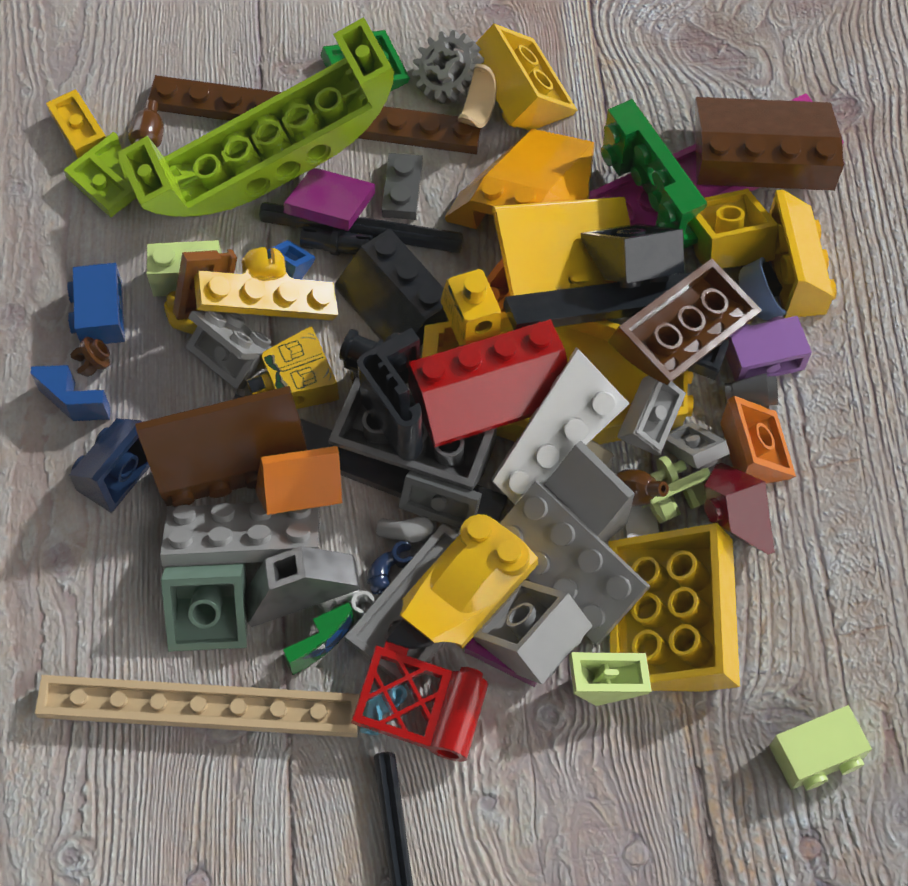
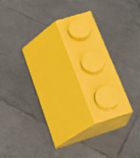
[476,23,578,131]
[769,189,836,318]

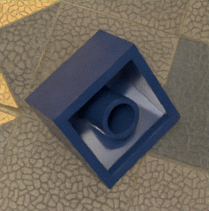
[69,418,150,513]

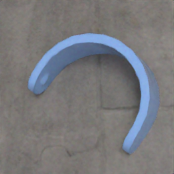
[739,257,787,320]

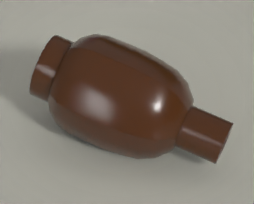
[128,99,164,148]
[615,469,669,506]

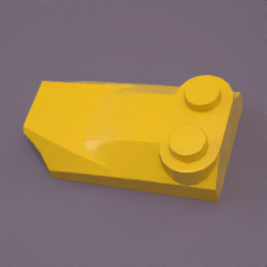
[399,514,538,649]

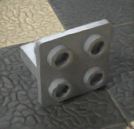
[186,311,272,389]

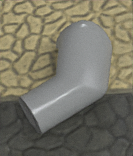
[376,516,435,543]

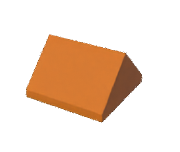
[720,396,796,484]
[255,446,342,515]

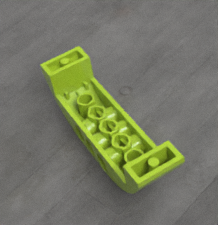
[117,17,394,217]

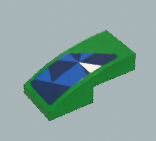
[283,602,354,675]

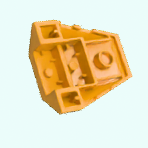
[445,129,595,229]

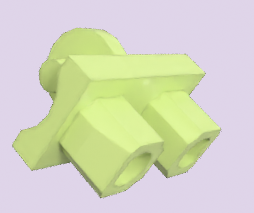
[642,456,711,523]

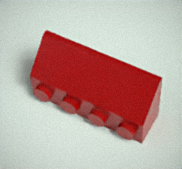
[408,319,568,448]

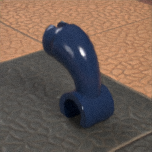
[367,541,414,595]

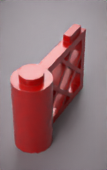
[351,641,489,762]

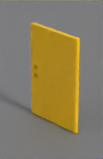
[492,197,630,296]

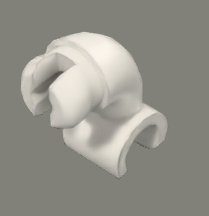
[317,590,375,619]

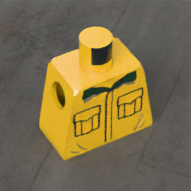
[441,269,501,346]
[246,326,339,409]

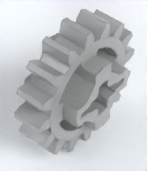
[412,30,484,104]

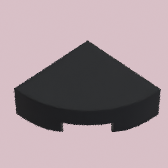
[387,619,434,649]

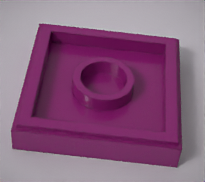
[284,168,375,231]

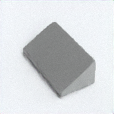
[617,376,686,455]

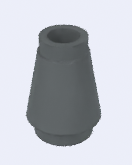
[724,373,778,408]

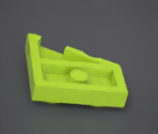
[64,132,137,218]

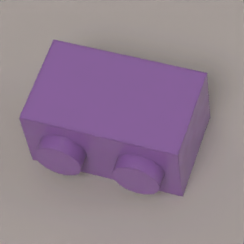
[725,315,812,381]

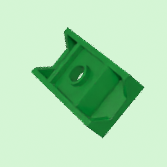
[601,99,707,249]

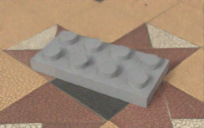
[500,481,651,644]
[160,501,320,567]
[345,523,459,689]

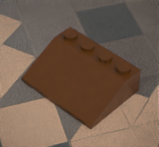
[695,97,844,191]
[135,386,308,507]

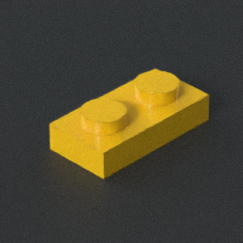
[46,89,106,158]

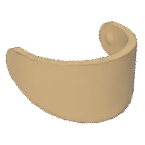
[458,64,496,128]

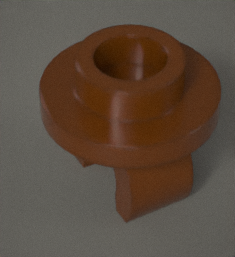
[70,337,110,377]

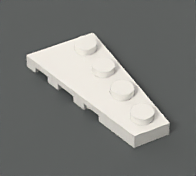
[492,347,630,505]

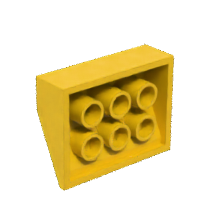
[608,523,740,692]

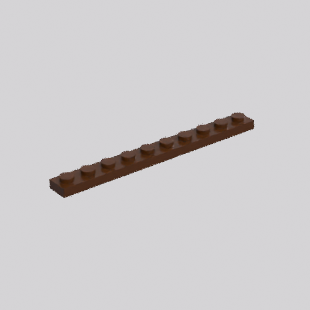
[148,75,482,155]

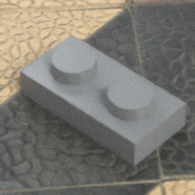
[663,422,730,469]

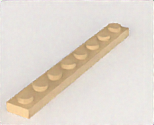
[35,675,360,737]

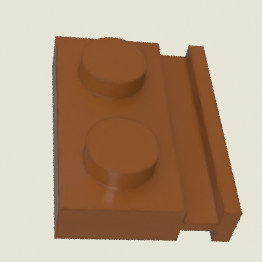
[173,249,237,320]

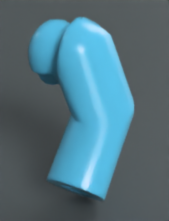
[360,682,407,735]

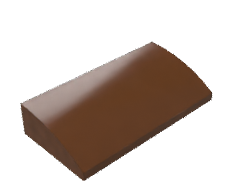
[608,259,762,385]

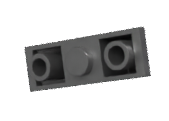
[246,546,360,627]

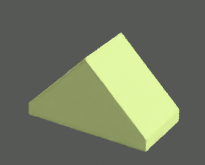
[569,652,652,706]

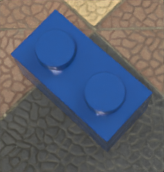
[67,263,125,344]

